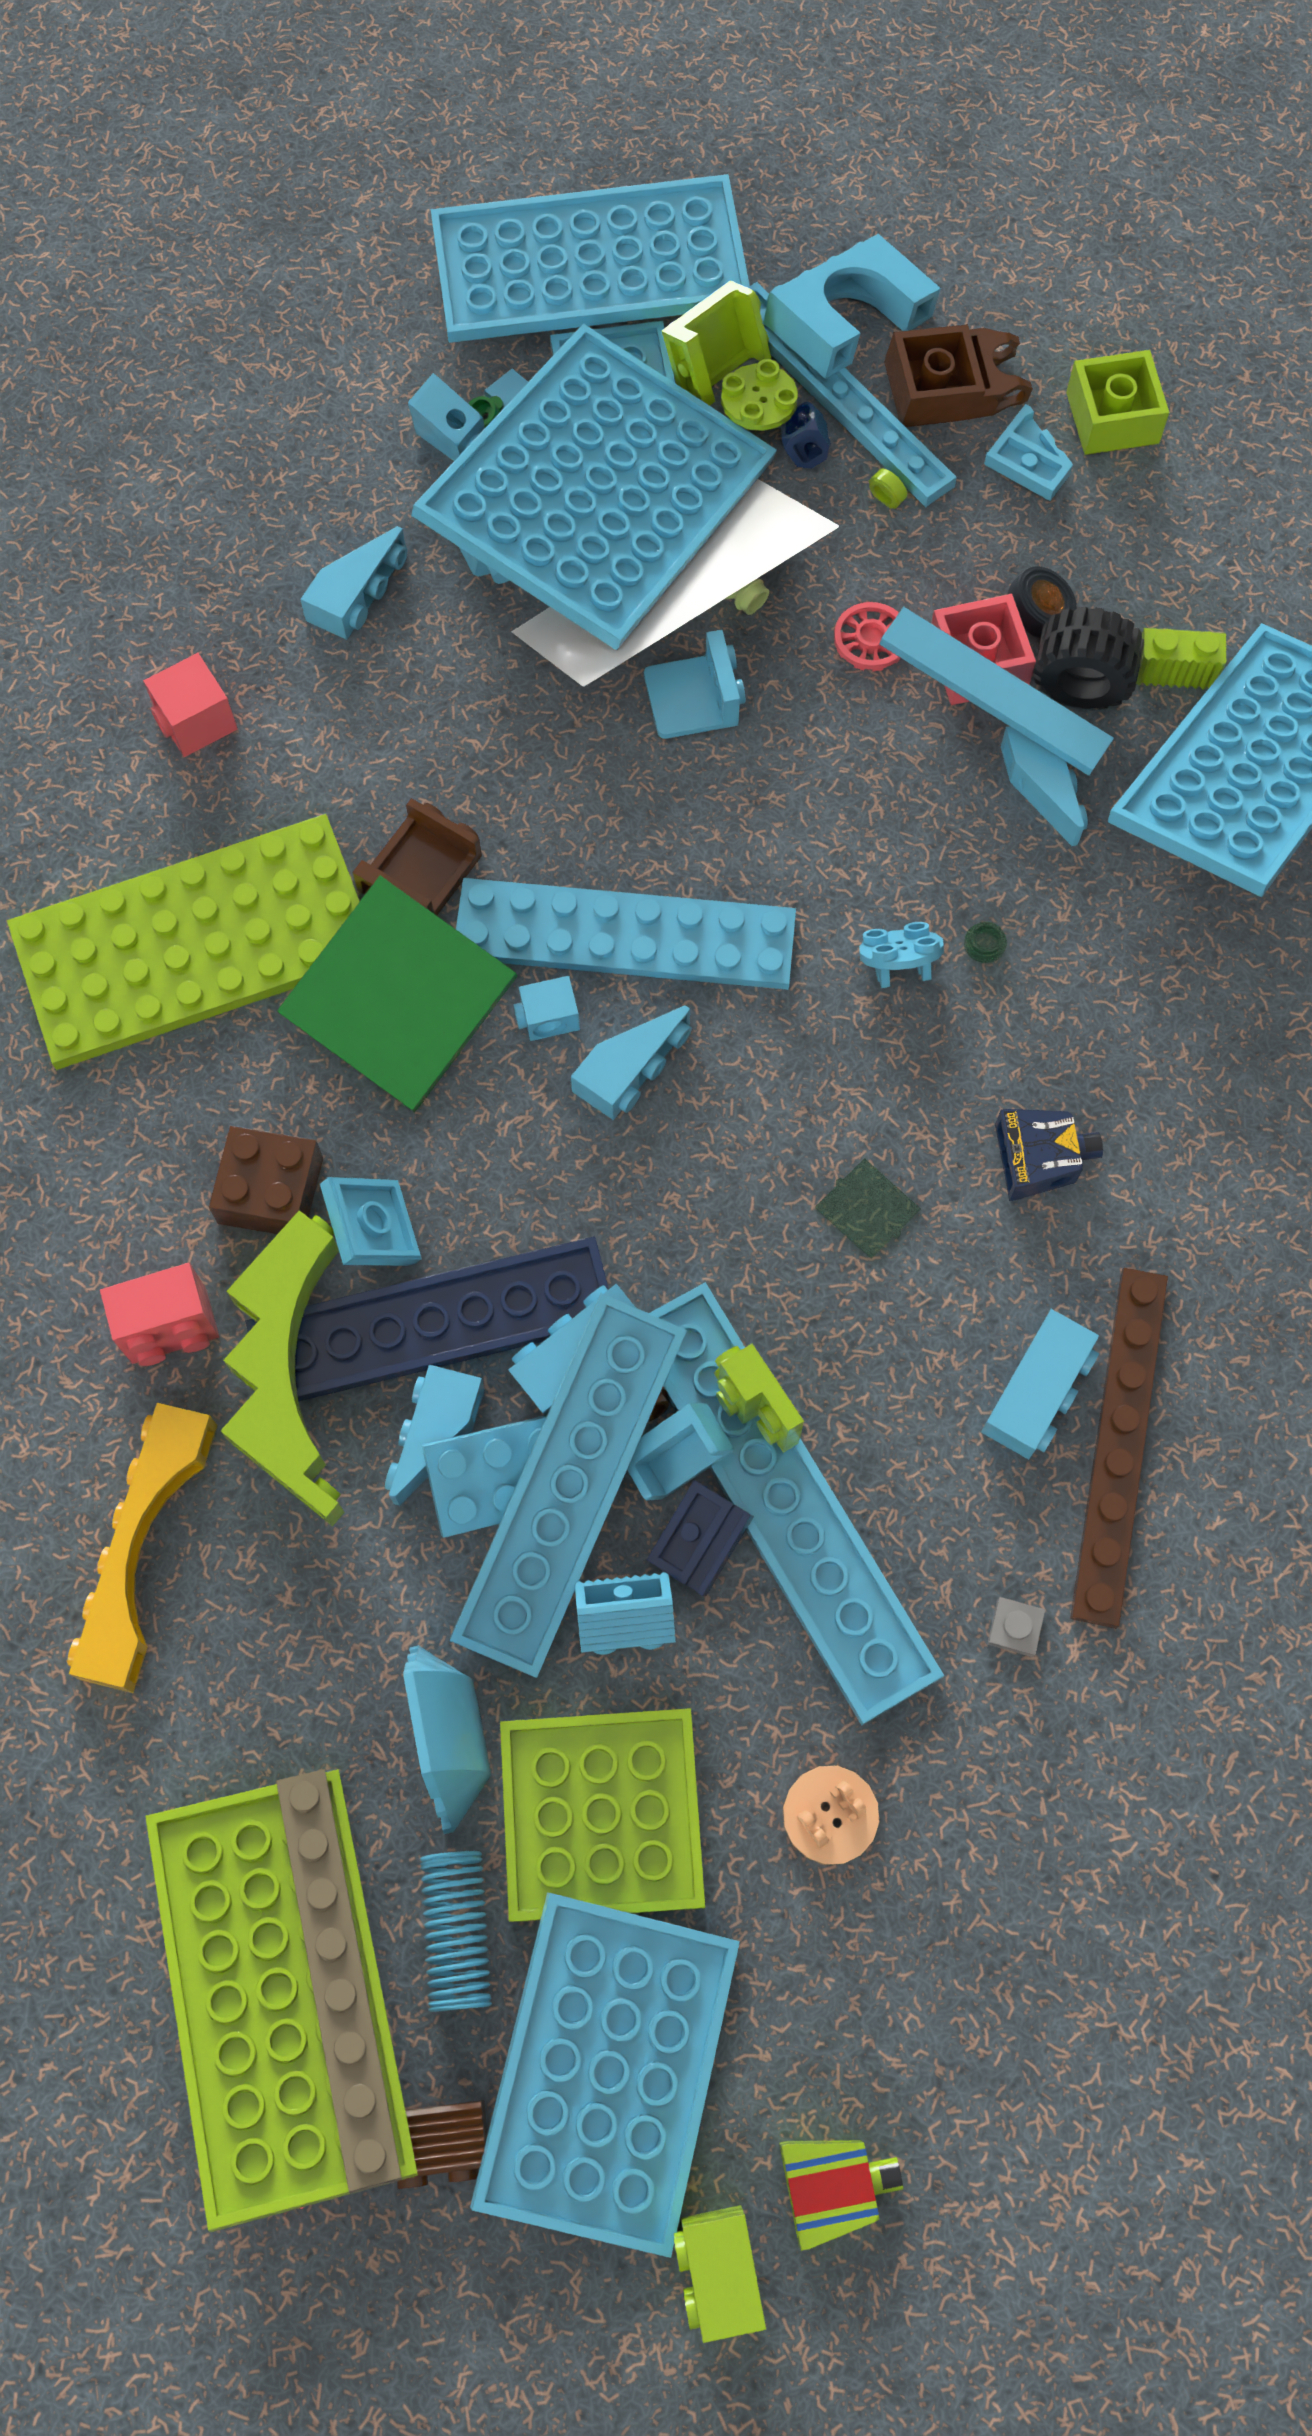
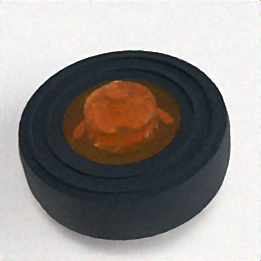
[1007,566,1077,638]

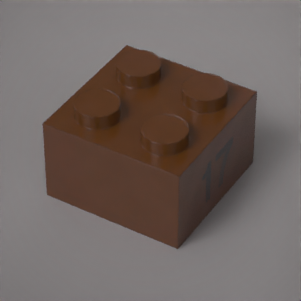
[209,1126,323,1234]

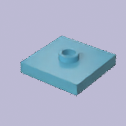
[320,1177,422,1266]

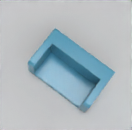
[627,1403,735,1501]

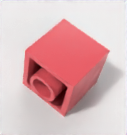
[143,653,238,757]

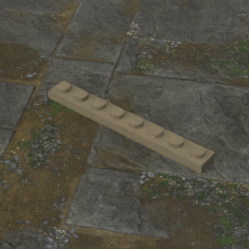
[276,1769,402,2194]

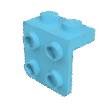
[644,630,746,739]

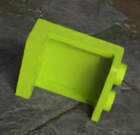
[662,280,771,406]

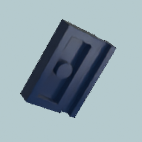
[646,1480,754,1597]

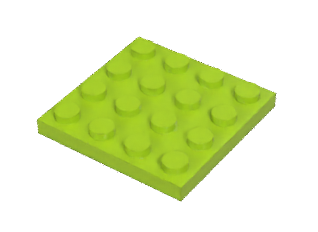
[500,1708,705,1922]

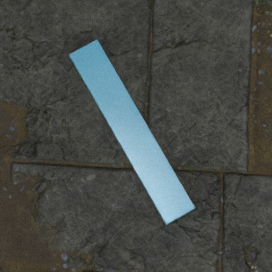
[880,606,1114,776]

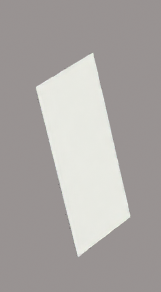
[511,479,839,687]

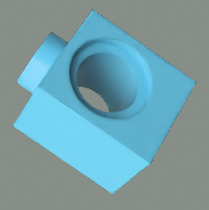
[513,976,580,1041]

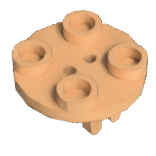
[783,1766,879,1865]

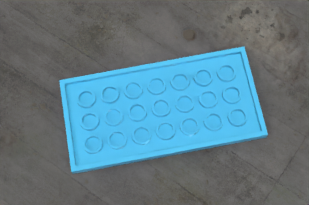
[430,174,750,343]
[1108,623,1312,897]

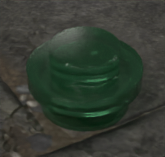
[964,921,1007,963]

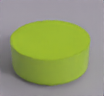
[869,468,908,509]

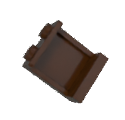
[352,798,482,916]

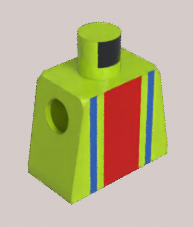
[779,2140,903,2251]

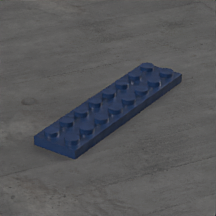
[245,1236,609,1402]

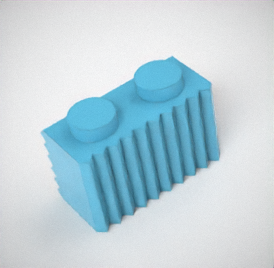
[575,1572,676,1655]

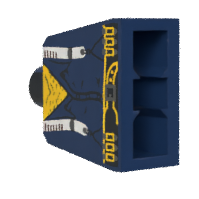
[995,1109,1103,1201]

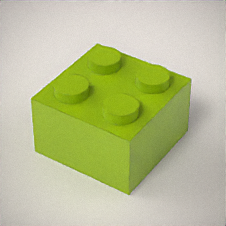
[1066,350,1170,455]
[673,2205,766,2343]

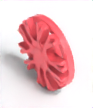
[834,602,901,672]

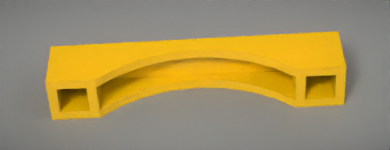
[67,1403,218,1693]

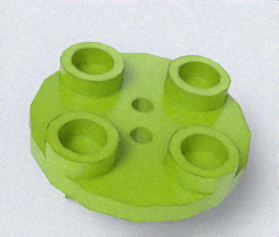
[721,359,798,431]

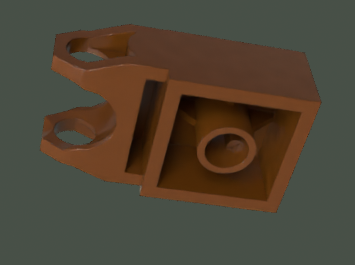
[884,324,1033,427]

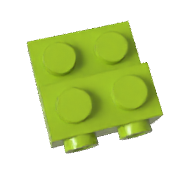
[714,1344,804,1453]

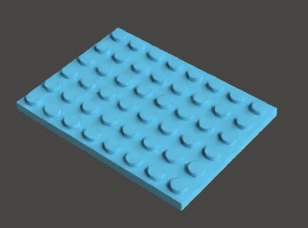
[411,323,777,650]

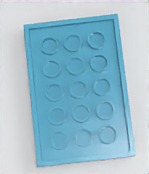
[470,1892,740,2258]

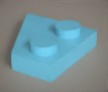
[984,404,1073,501]

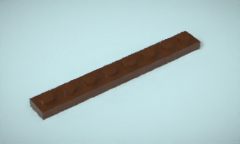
[1070,1267,1168,1629]

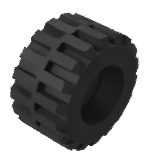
[1033,607,1144,710]

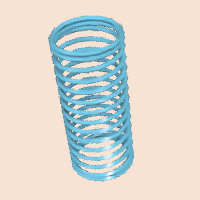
[420,1851,492,2012]

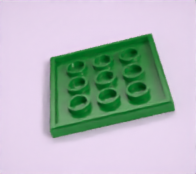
[277,875,518,1113]

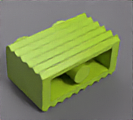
[1137,628,1226,690]

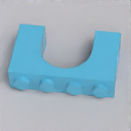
[763,234,941,378]

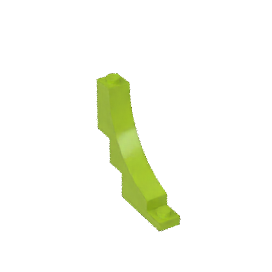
[221,1210,345,1527]

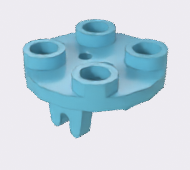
[859,922,944,988]

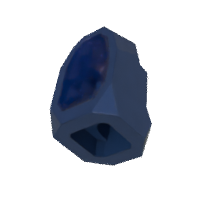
[781,402,831,469]

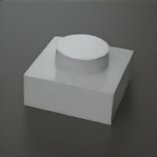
[987,1597,1045,1657]

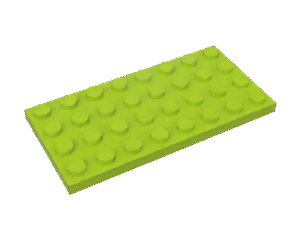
[6,814,360,1070]
[145,1769,418,2232]

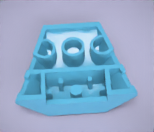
[403,1645,491,1834]

